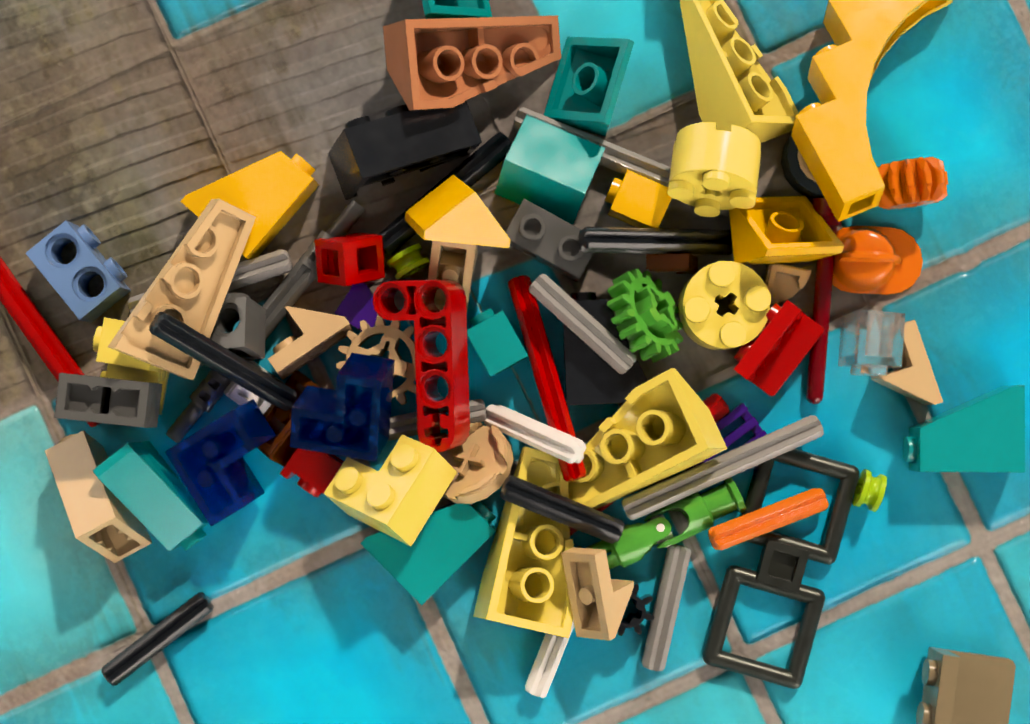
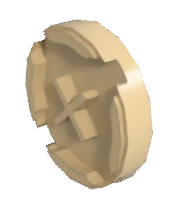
[439,422,514,504]

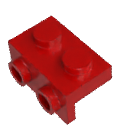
[733,299,824,396]

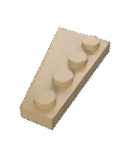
[108,199,256,380]

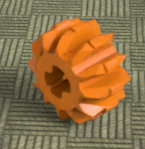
[877,157,949,210]

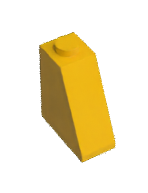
[180,151,319,259]

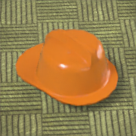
[832,226,923,295]

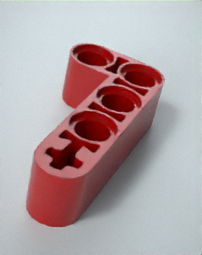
[372,279,470,453]

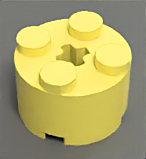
[667,122,761,217]
[678,261,771,350]

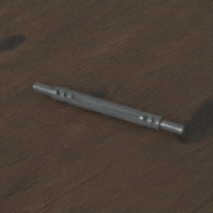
[166,199,365,443]

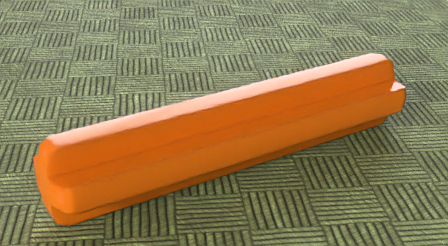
[708,488,829,550]

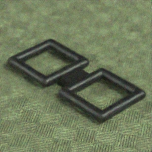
[703,449,860,689]

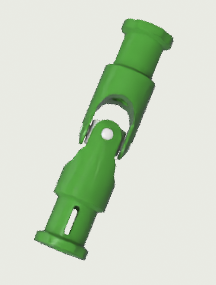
[576,477,747,570]

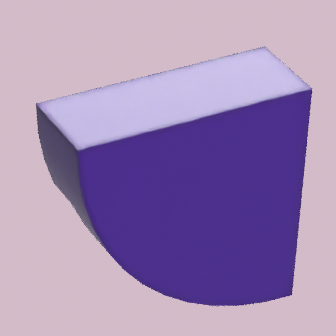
[335,282,378,331]

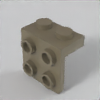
[916,647,1016,724]

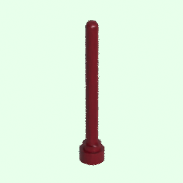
[806,198,842,404]

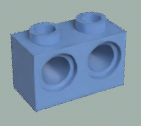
[26,220,131,323]

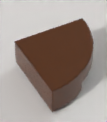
[646,254,698,274]

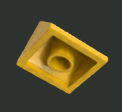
[405,174,511,248]
[729,196,844,265]

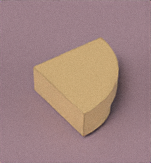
[764,263,811,305]

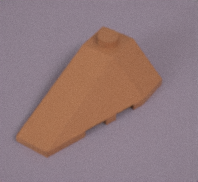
[383,15,561,111]

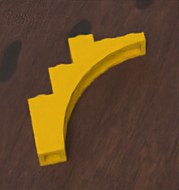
[791,0,953,222]

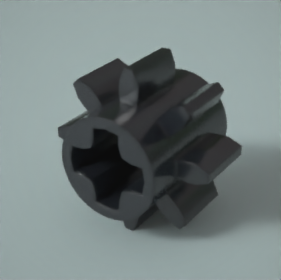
[617,582,654,636]

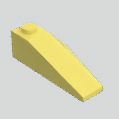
[679,0,799,143]
[568,368,727,509]
[473,446,574,638]

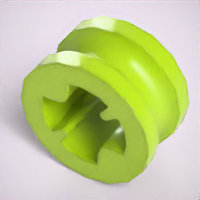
[386,243,430,281]
[852,469,887,512]

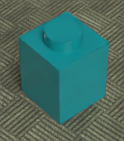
[467,308,528,378]

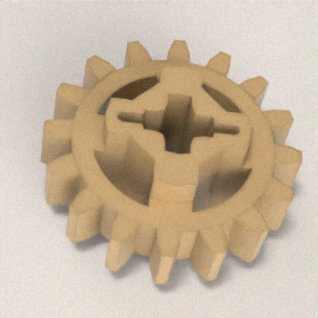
[336,316,416,409]

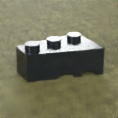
[328,101,482,200]

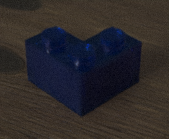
[290,353,395,461]
[165,399,276,526]

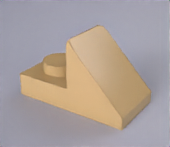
[428,241,478,311]
[268,306,353,380]
[871,320,943,405]
[561,547,634,641]

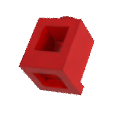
[314,233,385,286]
[280,437,344,498]

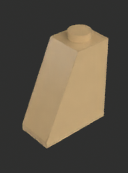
[45,431,152,563]

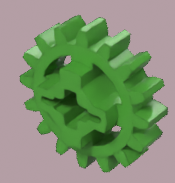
[607,268,683,363]

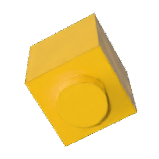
[604,169,672,228]

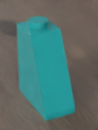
[903,385,1025,473]
[92,441,212,551]
[360,501,497,605]

